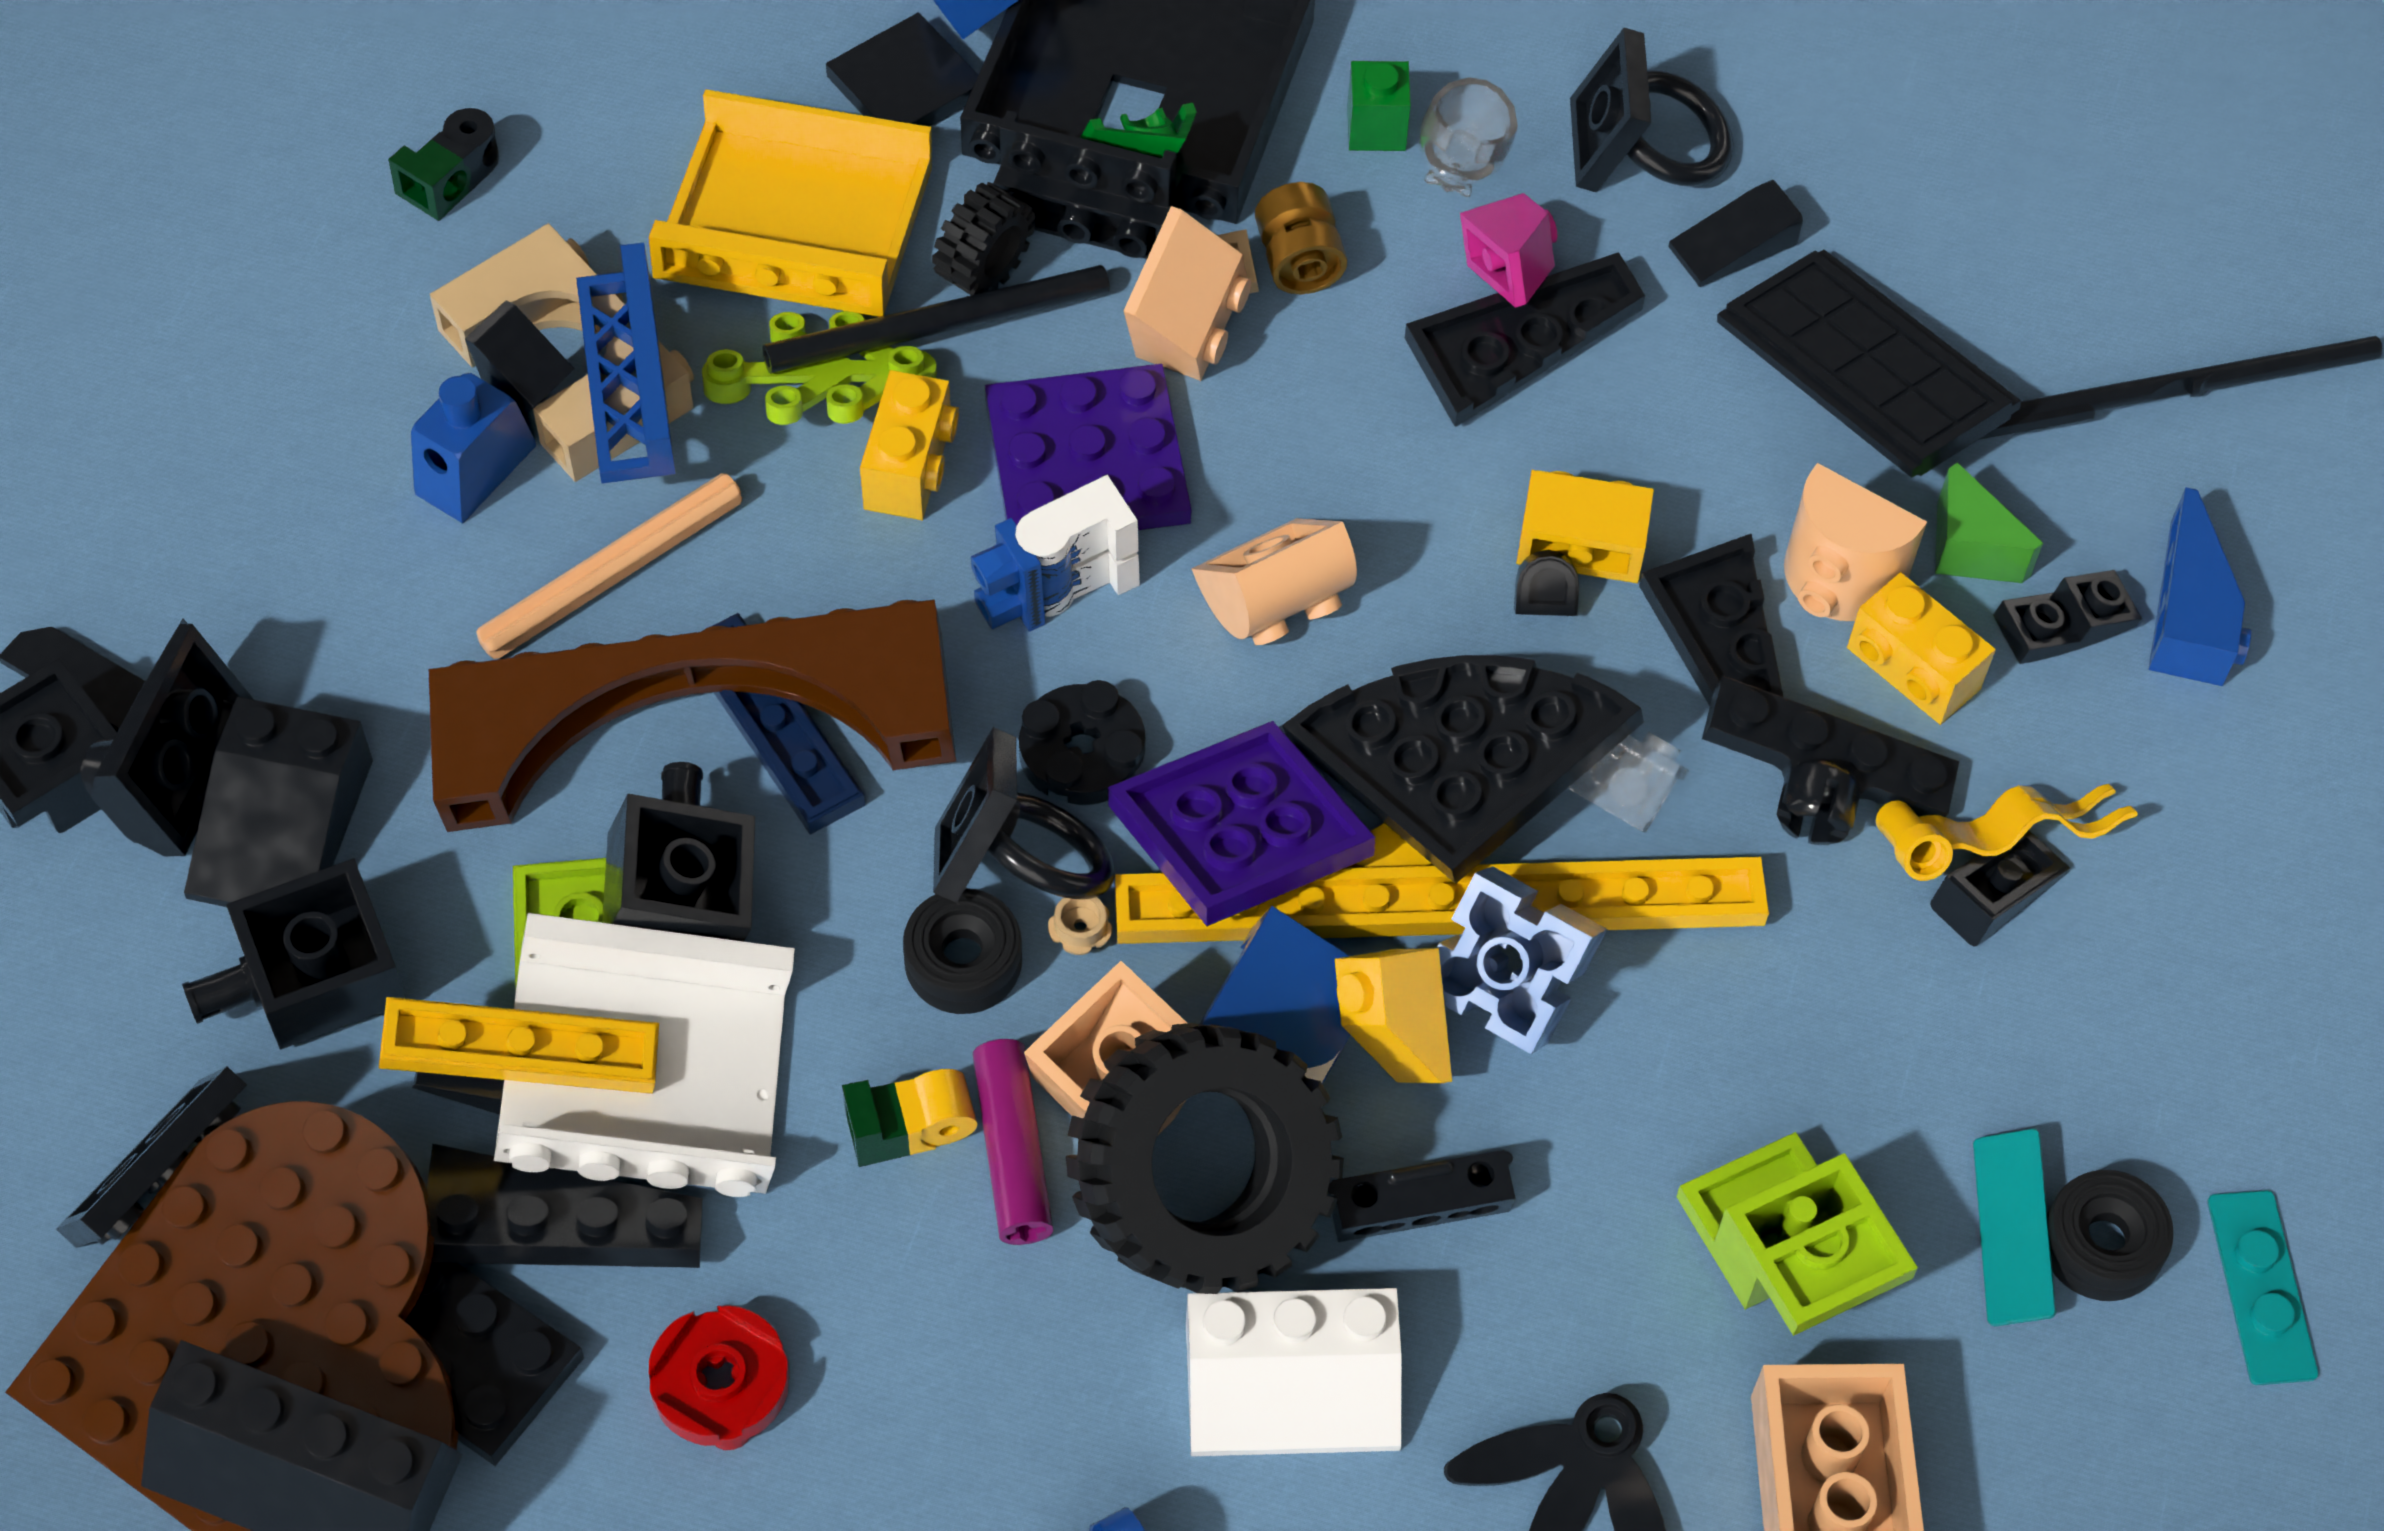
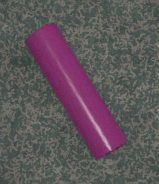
[972,1039,1053,1245]

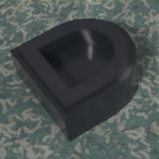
[1514,550,1579,616]

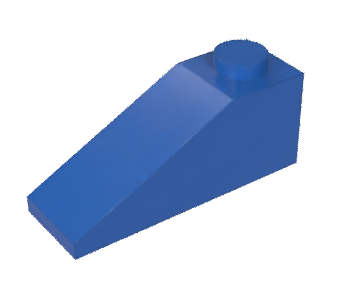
[2148,487,2251,686]

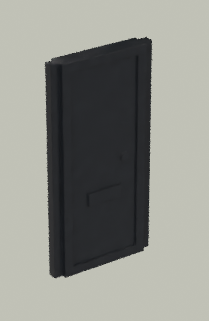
[1717,249,2021,478]

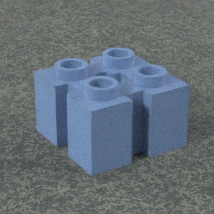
[1437,866,1608,1054]

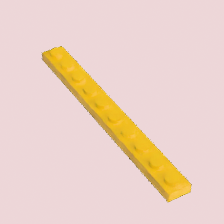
[1115,857,1769,944]

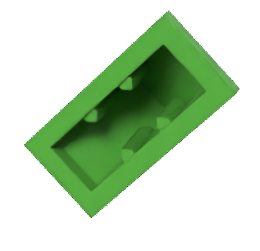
[1935,462,2043,583]

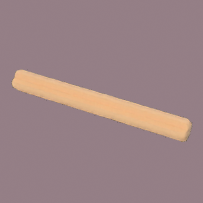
[476,473,742,659]

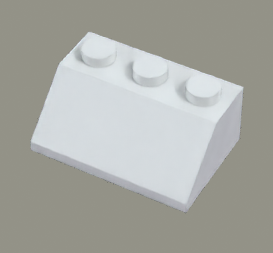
[1186,1288,1401,1456]

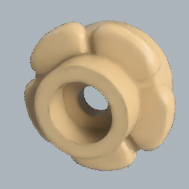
[1048,897,1112,955]

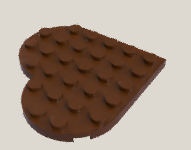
[5,1101,458,1531]

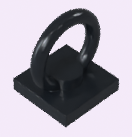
[1570,27,1733,192]
[933,727,1115,903]

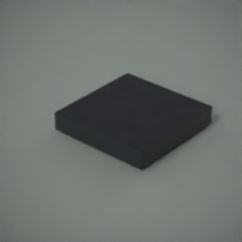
[826,12,978,127]

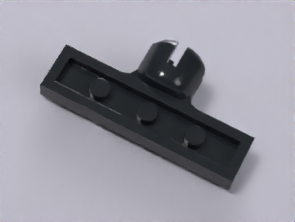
[1702,675,1959,845]

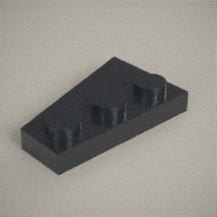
[1639,533,1784,706]

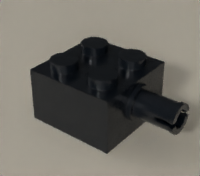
[602,762,755,941]
[182,858,407,1050]

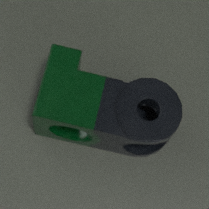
[388,108,499,221]

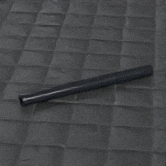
[762,265,1110,374]

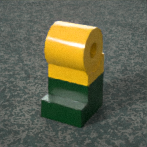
[842,1069,978,1167]

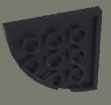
[1282,655,1644,884]

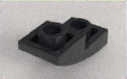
[1993,570,2142,664]

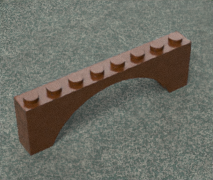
[428,599,956,832]

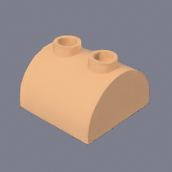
[1784,463,1927,621]
[1191,518,1357,645]

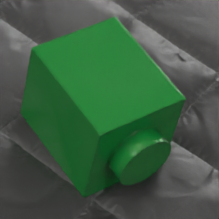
[1347,61,1411,151]

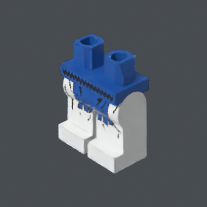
[971,475,1140,632]

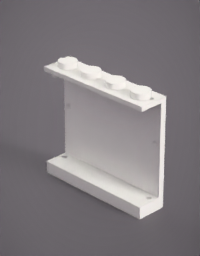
[494,913,795,1197]

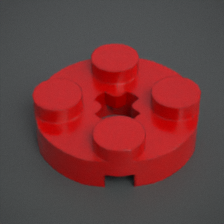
[649,1306,790,1450]

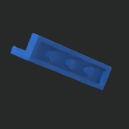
[576,242,676,484]

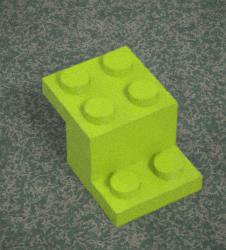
[1676,1132,1918,1336]

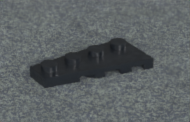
[1404,252,1645,427]
[427,1143,703,1268]

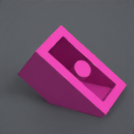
[1460,193,1558,308]

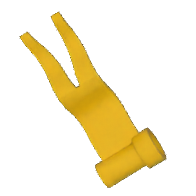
[1876,784,2138,881]

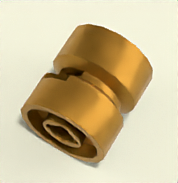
[1255,182,1347,295]

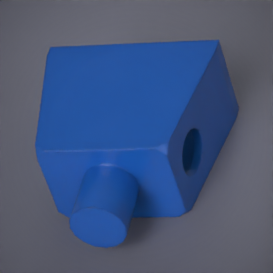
[411,373,536,524]

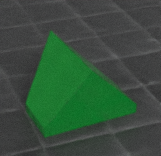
[1080,103,1197,158]

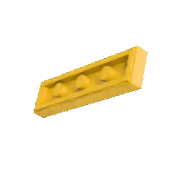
[379,997,659,1094]

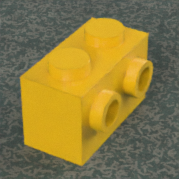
[860,370,959,521]
[1516,469,1654,584]
[1847,572,1996,725]

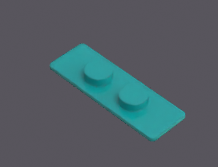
[1973,1129,2056,1327]
[2207,1191,2318,1385]

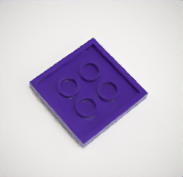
[985,364,1192,530]
[1108,721,1375,926]

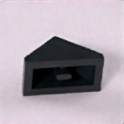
[465,300,575,415]

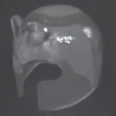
[1419,77,1518,197]

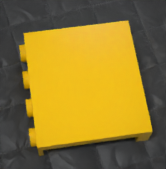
[649,89,932,317]

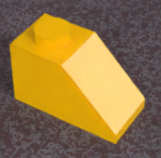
[1335,948,1452,1083]

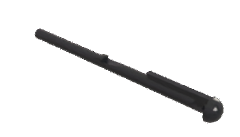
[1978,336,2382,440]

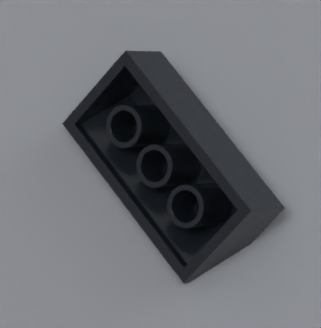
[141,1340,463,1531]

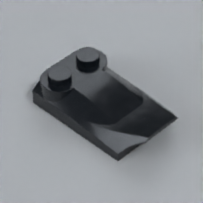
[81,618,254,857]

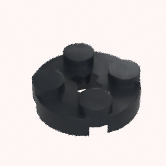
[1019,680,1146,805]

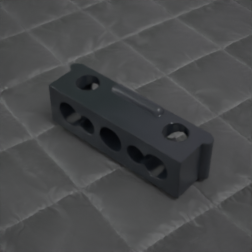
[1327,1150,1516,1242]

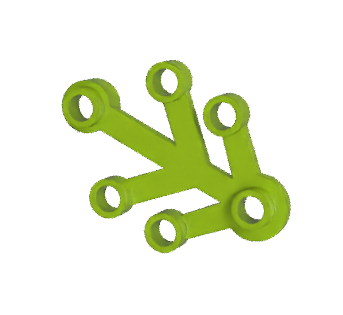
[702,311,937,425]

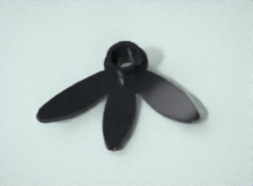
[1444,1393,1666,1531]

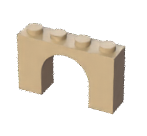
[430,223,694,482]

